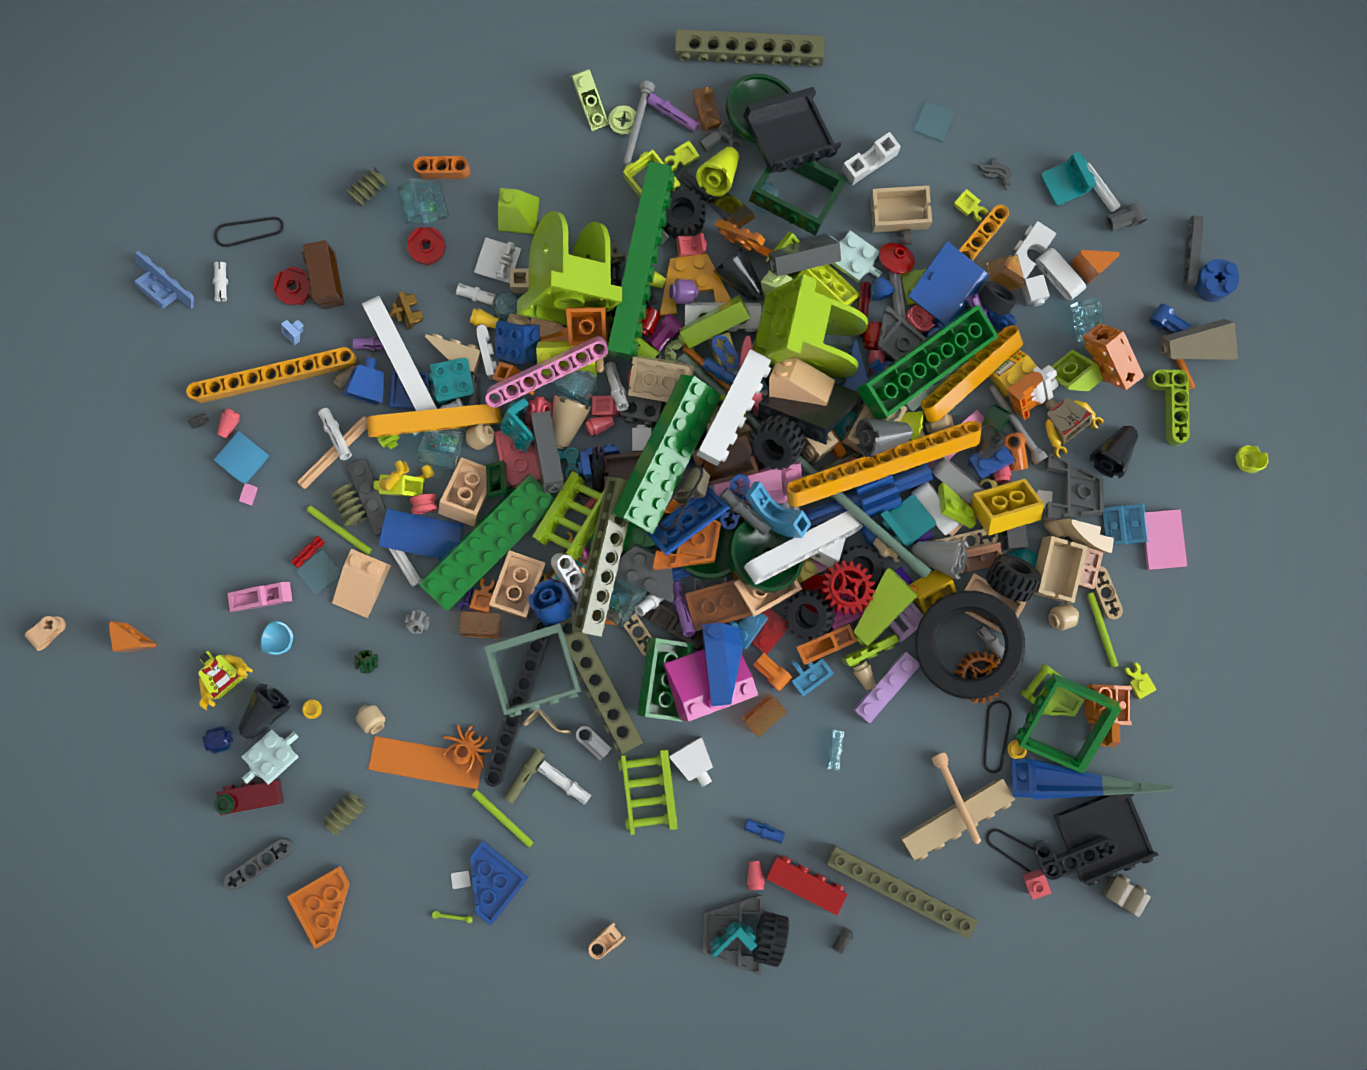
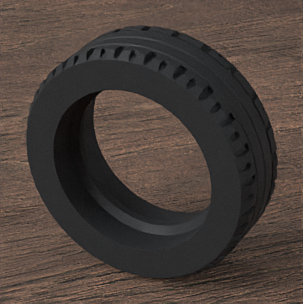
[915,590,1025,699]

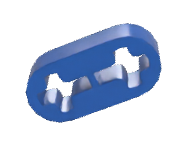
[711,335,740,368]

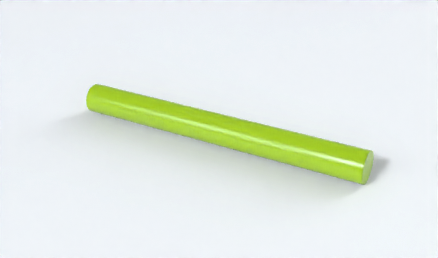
[306,505,373,555]
[1086,592,1118,668]
[472,790,534,848]

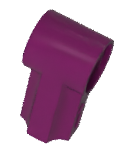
[647,313,684,352]

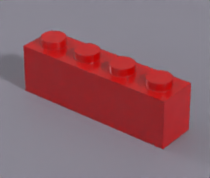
[765,855,848,916]

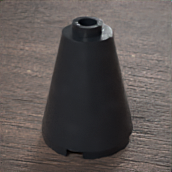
[713,247,762,301]
[1089,426,1139,479]
[238,684,290,739]

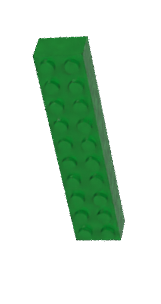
[608,161,675,361]

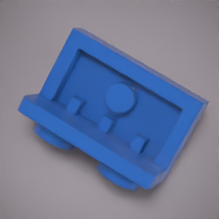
[968,442,1015,480]

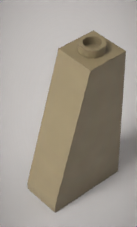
[1160,319,1238,360]

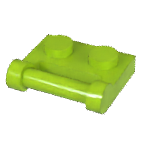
[1020,663,1068,715]

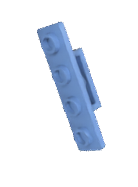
[134,251,194,310]

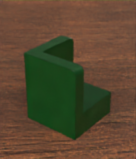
[982,405,1012,435]

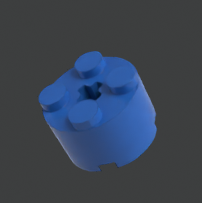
[1194,259,1239,302]
[528,579,573,627]

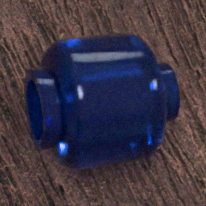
[202,726,234,754]

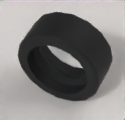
[978,281,1017,315]

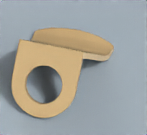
[523,709,571,735]

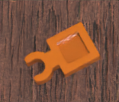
[470,578,495,614]

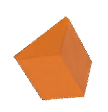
[1070,250,1119,284]
[109,621,157,652]

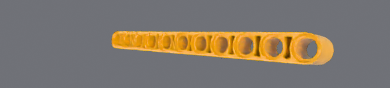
[787,421,982,507]

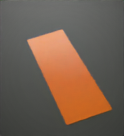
[368,736,484,789]

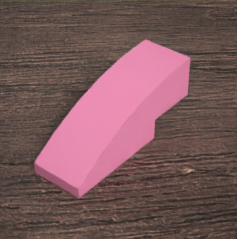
[227,582,292,612]

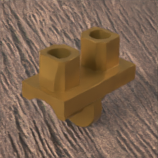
[389,291,423,330]

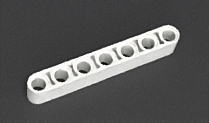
[362,295,437,411]
[744,511,863,584]

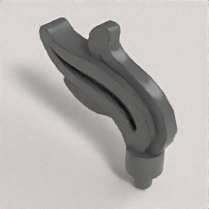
[978,158,1011,190]

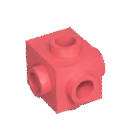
[525,397,553,424]

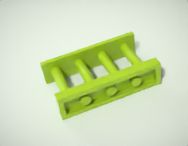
[532,471,605,561]
[618,749,678,835]

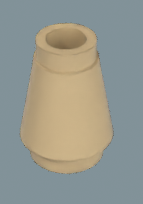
[852,660,876,691]

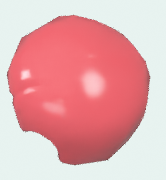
[906,305,935,334]

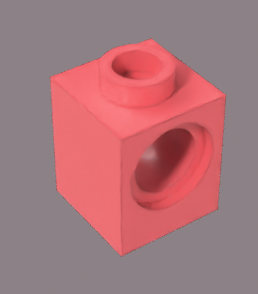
[1022,869,1051,900]

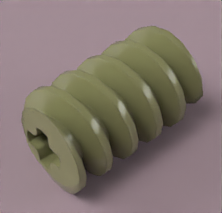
[345,166,388,206]
[331,483,368,527]
[324,792,367,836]

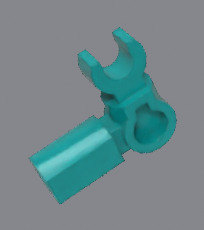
[558,447,580,478]

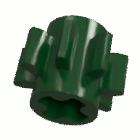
[354,650,379,674]

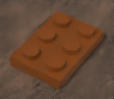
[685,579,752,632]

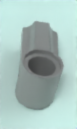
[576,725,612,761]

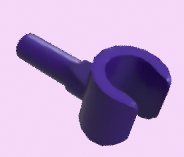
[459,586,474,613]

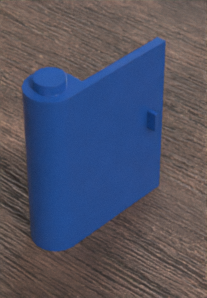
[907,241,988,328]

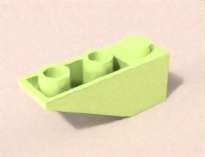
[570,69,609,131]

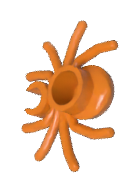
[442,725,492,774]

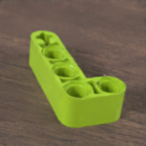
[1146,369,1190,446]

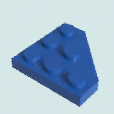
[470,840,529,926]

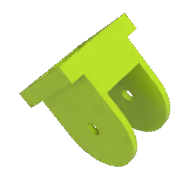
[517,211,622,325]
[753,274,868,378]

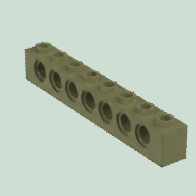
[675,29,825,67]
[571,477,628,637]
[551,608,644,754]
[825,844,978,939]

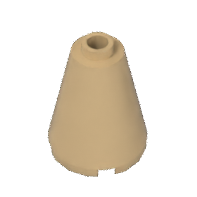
[552,395,591,450]

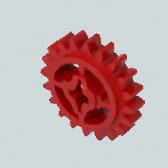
[820,561,875,615]

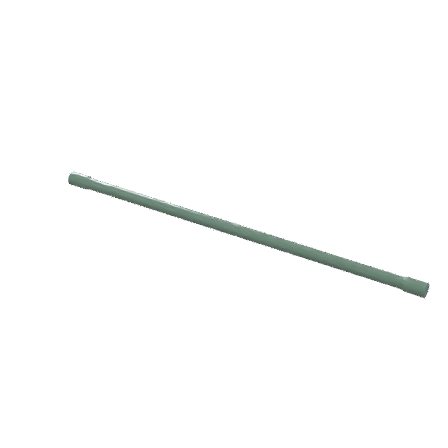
[678,354,931,579]

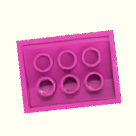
[664,649,758,722]

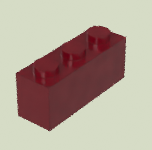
[216,779,284,816]

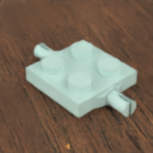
[830,231,882,283]
[242,730,299,785]

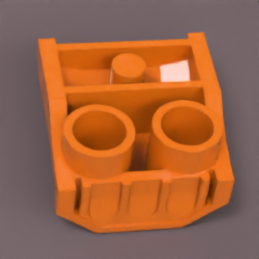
[1084,685,1132,725]

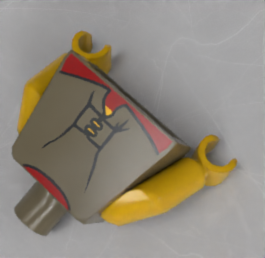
[1045,398,1103,458]

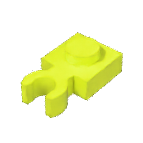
[664,141,699,172]
[953,189,989,223]
[1124,663,1157,699]

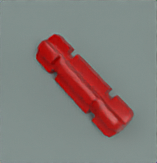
[291,536,325,568]

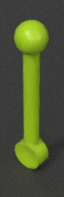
[432,910,473,923]

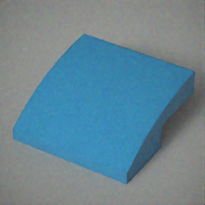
[214,431,270,484]
[1103,504,1149,546]

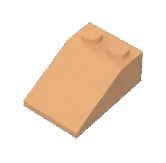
[769,357,835,406]
[438,457,487,527]
[332,549,391,618]
[489,550,546,620]
[964,573,1026,635]
[734,579,802,617]

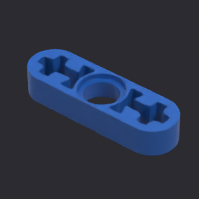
[720,473,750,529]

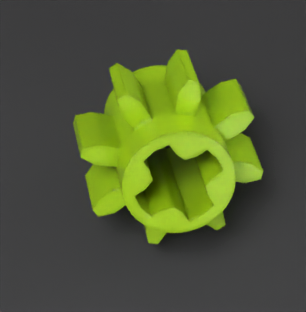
[377,435,400,449]

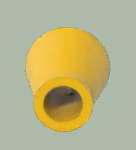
[470,308,499,329]

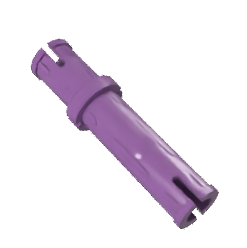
[647,93,700,133]
[673,582,696,637]

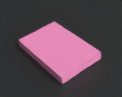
[1144,509,1187,570]

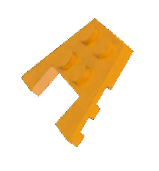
[660,253,731,317]

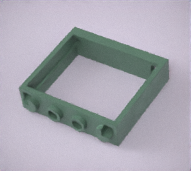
[484,623,581,718]

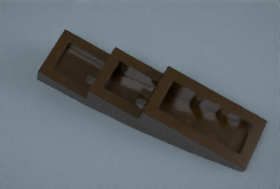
[708,193,755,228]
[632,593,703,650]

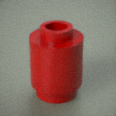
[641,307,660,337]
[863,321,881,351]

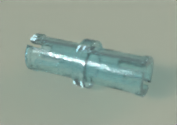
[827,730,845,770]

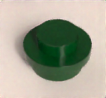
[214,794,235,814]

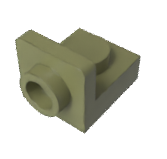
[609,235,626,265]

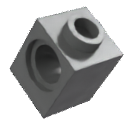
[1003,525,1028,550]

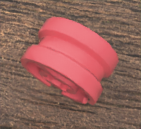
[409,494,439,514]

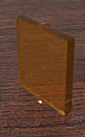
[987,254,1026,292]

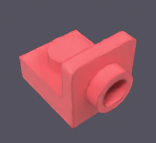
[592,395,621,417]

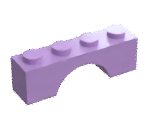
[853,652,919,723]

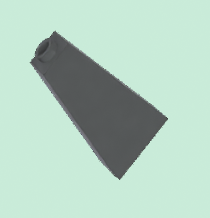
[767,234,841,276]
[530,411,564,493]

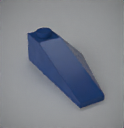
[702,623,743,707]

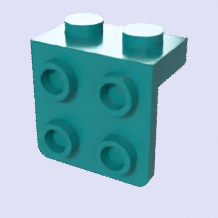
[1041,151,1096,206]
[429,358,475,406]
[500,398,535,453]
[881,495,936,547]
[711,920,757,958]

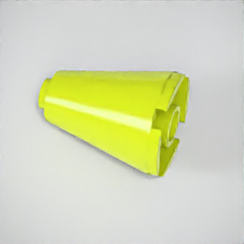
[696,147,739,196]

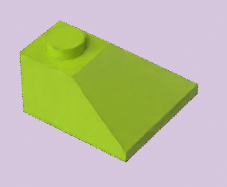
[498,188,540,235]
[1051,349,1103,391]

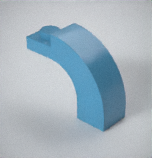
[745,481,811,538]

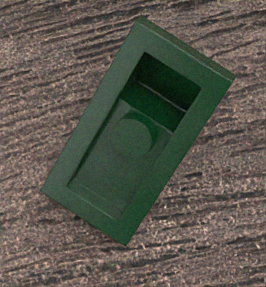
[486,460,513,498]

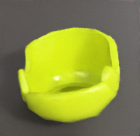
[1235,445,1269,474]

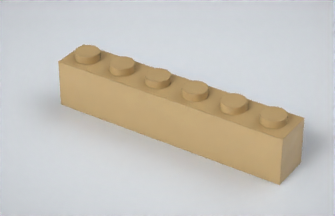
[899,778,1015,861]

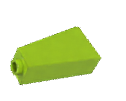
[678,295,750,349]
[854,568,919,646]

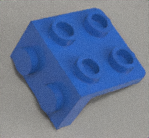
[495,321,540,364]
[578,444,620,482]

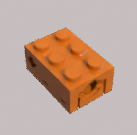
[1082,323,1144,390]

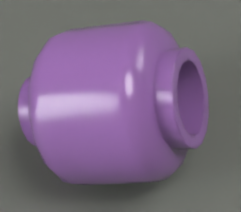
[669,279,698,304]

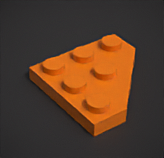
[287,866,350,949]

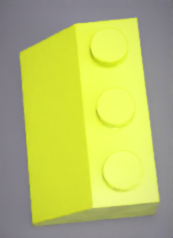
[797,264,859,306]
[536,340,597,379]

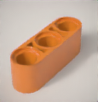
[413,156,470,180]

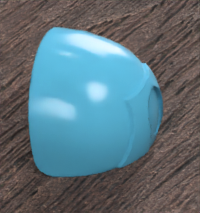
[260,621,293,655]

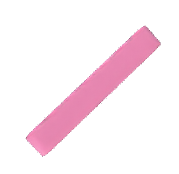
[486,336,608,408]

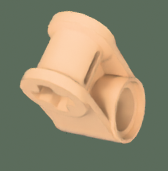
[25,616,66,651]
[588,922,626,959]

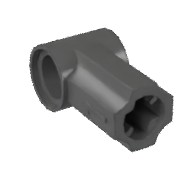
[1106,202,1147,232]

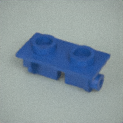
[982,304,1017,331]

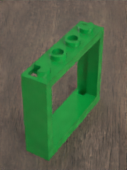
[1016,673,1122,774]

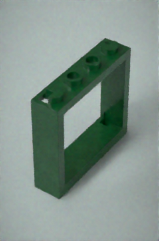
[749,162,847,236]

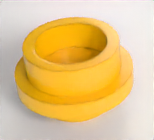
[302,699,322,719]
[1007,740,1027,759]

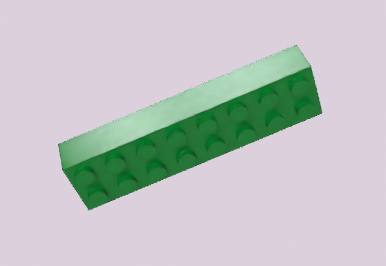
[856,304,999,419]
[612,374,721,534]
[418,473,555,611]

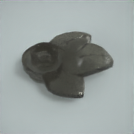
[969,425,1006,459]

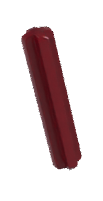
[856,282,871,337]

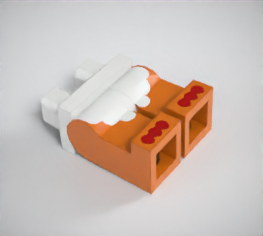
[1007,365,1059,421]

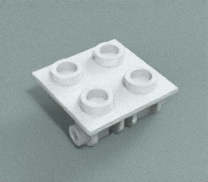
[474,238,521,284]

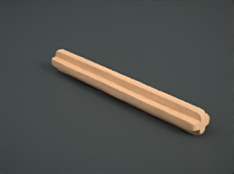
[297,416,367,489]

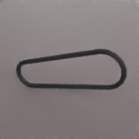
[214,217,284,247]
[658,465,704,531]
[984,700,1012,773]
[986,829,1053,877]

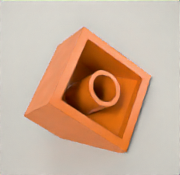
[566,307,610,346]

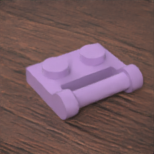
[890,602,924,642]

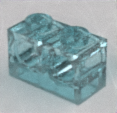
[1070,298,1104,342]

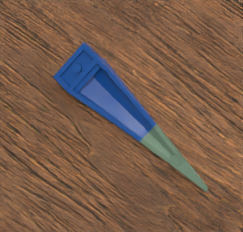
[1011,759,1174,800]

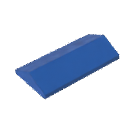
[646,486,730,556]
[379,509,463,559]

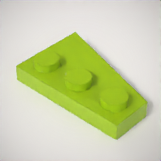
[841,634,899,667]

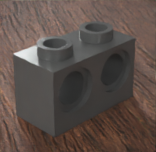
[620,393,662,427]

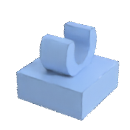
[281,320,304,346]

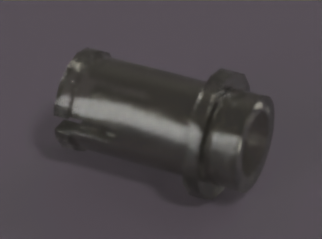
[831,926,853,954]

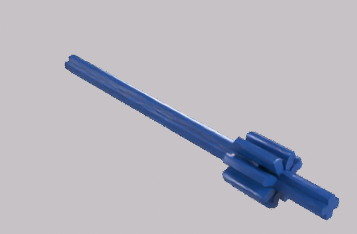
[646,463,933,593]

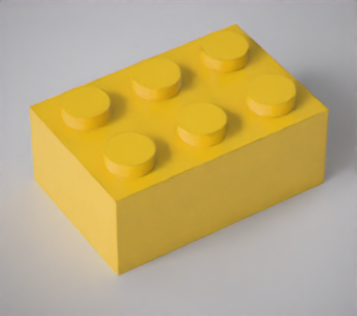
[971,479,1044,535]

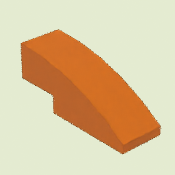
[797,624,857,665]

